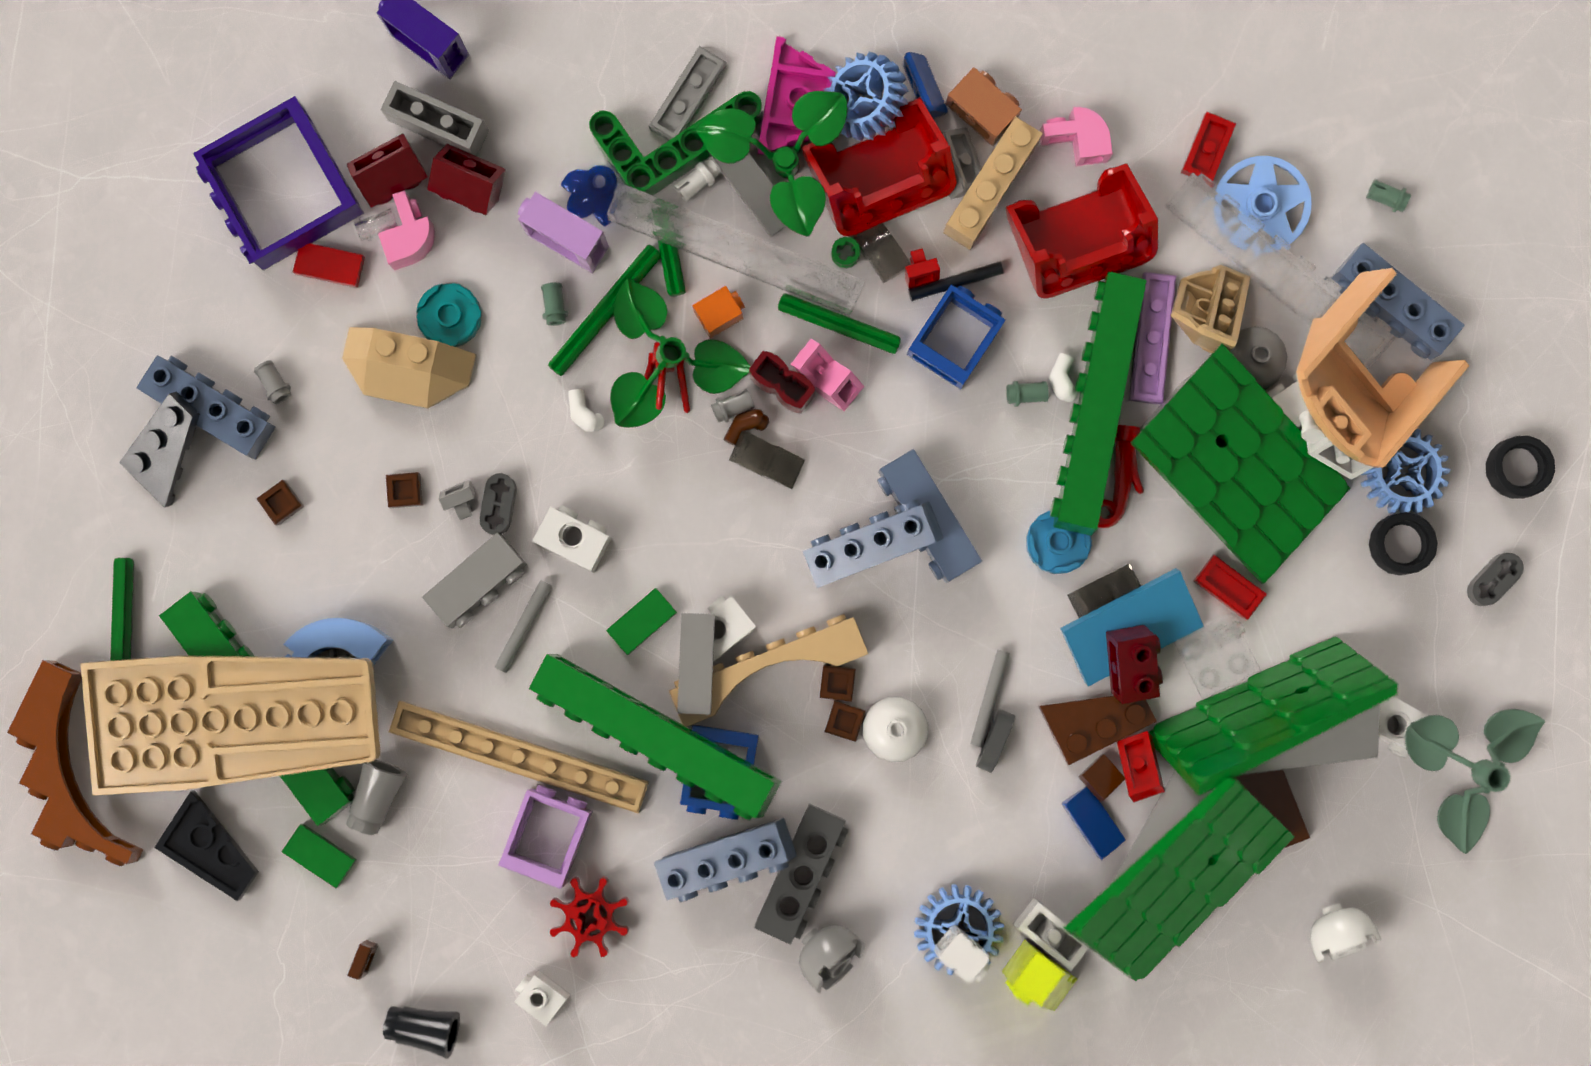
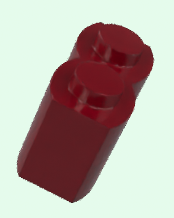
[749,351,815,414]

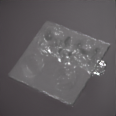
[1174,612,1261,700]

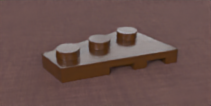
[1038,696,1157,765]

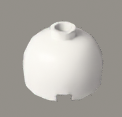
[863,697,928,762]
[1310,903,1382,963]

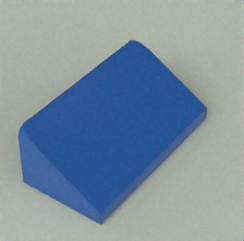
[903,52,948,119]
[1061,786,1126,860]

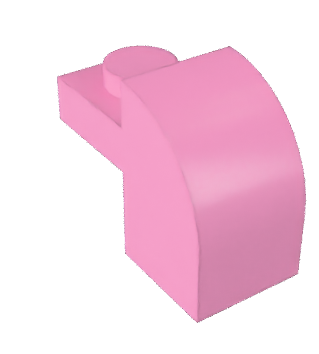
[1040,107,1113,166]
[378,190,435,270]
[791,339,864,411]

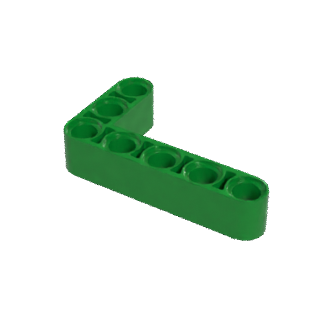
[589,91,762,199]

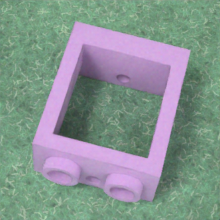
[518,192,609,274]
[498,785,593,889]

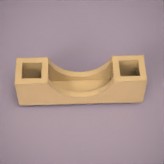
[943,116,1043,250]

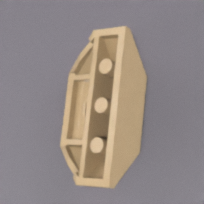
[1171,265,1251,353]
[342,327,476,409]

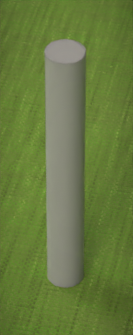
[495,580,552,673]
[970,650,1010,748]

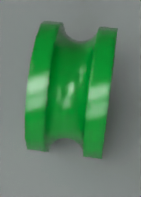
[831,237,860,269]

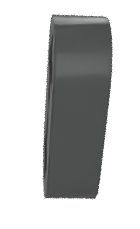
[480,473,517,535]
[1467,553,1524,606]
[976,709,1015,773]

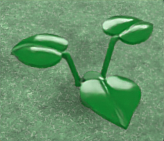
[697,91,847,237]
[610,278,750,428]

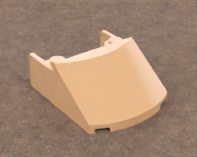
[1296,268,1469,468]

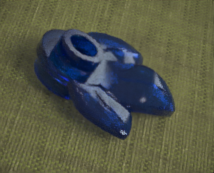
[561,165,619,226]

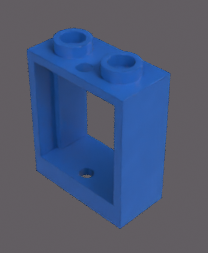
[907,285,1006,390]
[680,724,759,820]

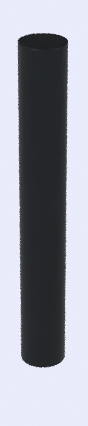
[908,262,1004,302]

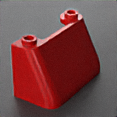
[802,98,957,236]
[1006,163,1158,299]

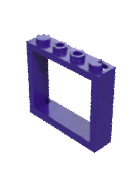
[193,96,364,271]

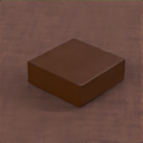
[386,472,423,508]
[256,480,304,526]
[819,665,856,702]
[824,701,865,742]
[1078,754,1125,801]
[347,940,378,980]

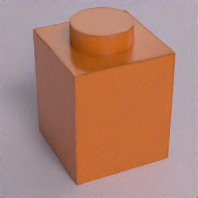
[692,285,745,339]

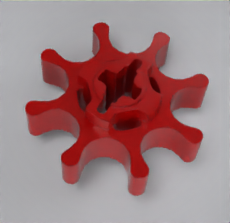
[550,876,629,957]

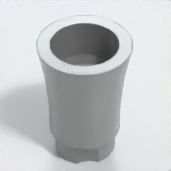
[346,760,407,835]

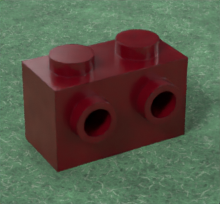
[347,133,428,208]
[427,144,506,215]
[1106,625,1163,704]

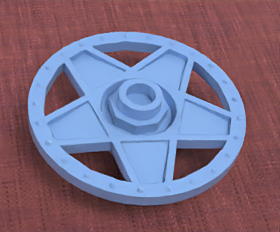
[1213,156,1312,254]

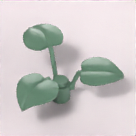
[1405,709,1545,854]

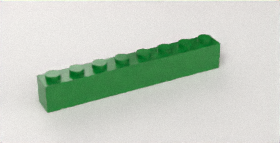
[1050,271,1147,536]
[159,591,355,826]
[529,654,782,821]

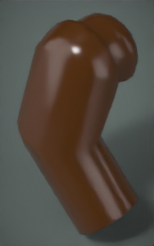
[723,409,769,447]

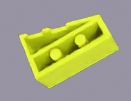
[1002,939,1078,1011]

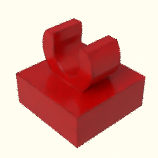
[905,248,940,289]

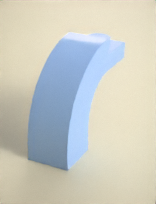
[284,618,393,666]

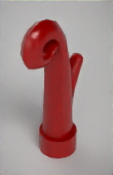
[1098,425,1144,528]

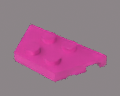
[758,36,836,155]

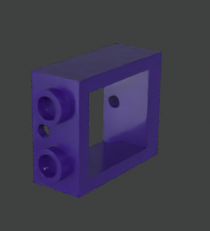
[376,0,469,79]

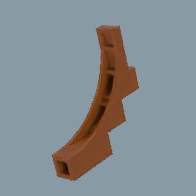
[7,660,144,866]

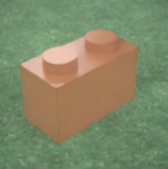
[946,67,1022,146]

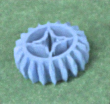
[823,52,909,141]
[1361,429,1451,514]
[914,884,1004,975]

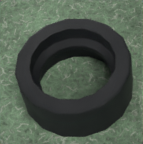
[1485,436,1555,499]
[1369,512,1438,576]

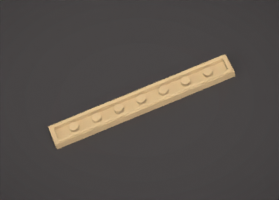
[389,701,650,814]

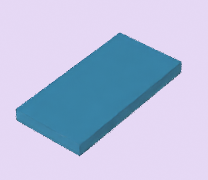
[1060,568,1204,687]

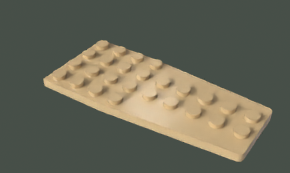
[81,655,381,796]

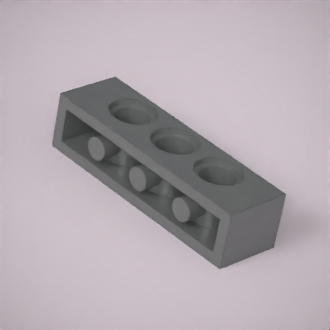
[754,803,849,945]

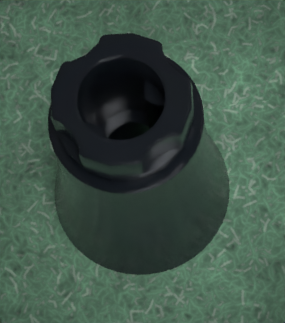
[383,1006,460,1059]

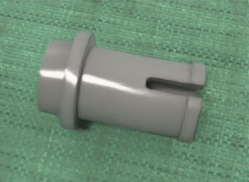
[254,360,291,404]
[711,389,755,423]

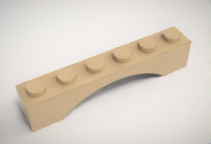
[669,614,868,727]

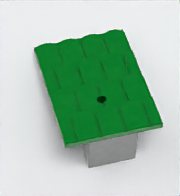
[1131,344,1350,584]
[1149,636,1398,796]
[1063,771,1295,981]

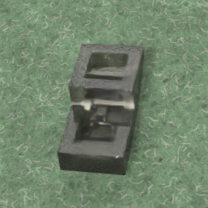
[851,223,912,284]
[729,431,805,489]
[1067,564,1141,618]

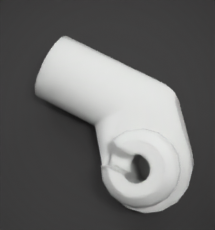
[1049,353,1078,402]
[568,389,604,432]

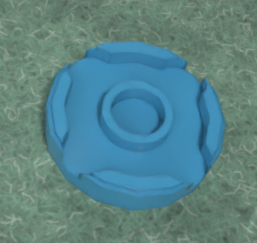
[1026,511,1092,574]

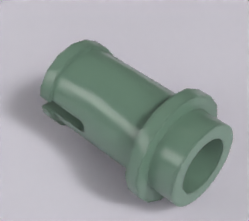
[1366,179,1411,212]
[541,282,568,326]
[1006,381,1049,407]

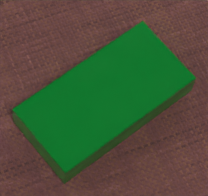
[606,588,677,655]
[281,823,357,888]

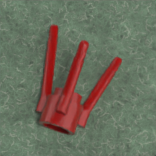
[644,342,690,413]

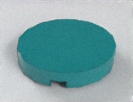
[416,283,482,347]

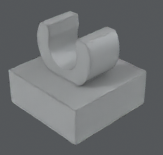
[439,480,475,520]

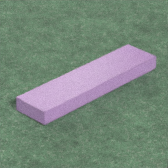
[1129,272,1176,404]

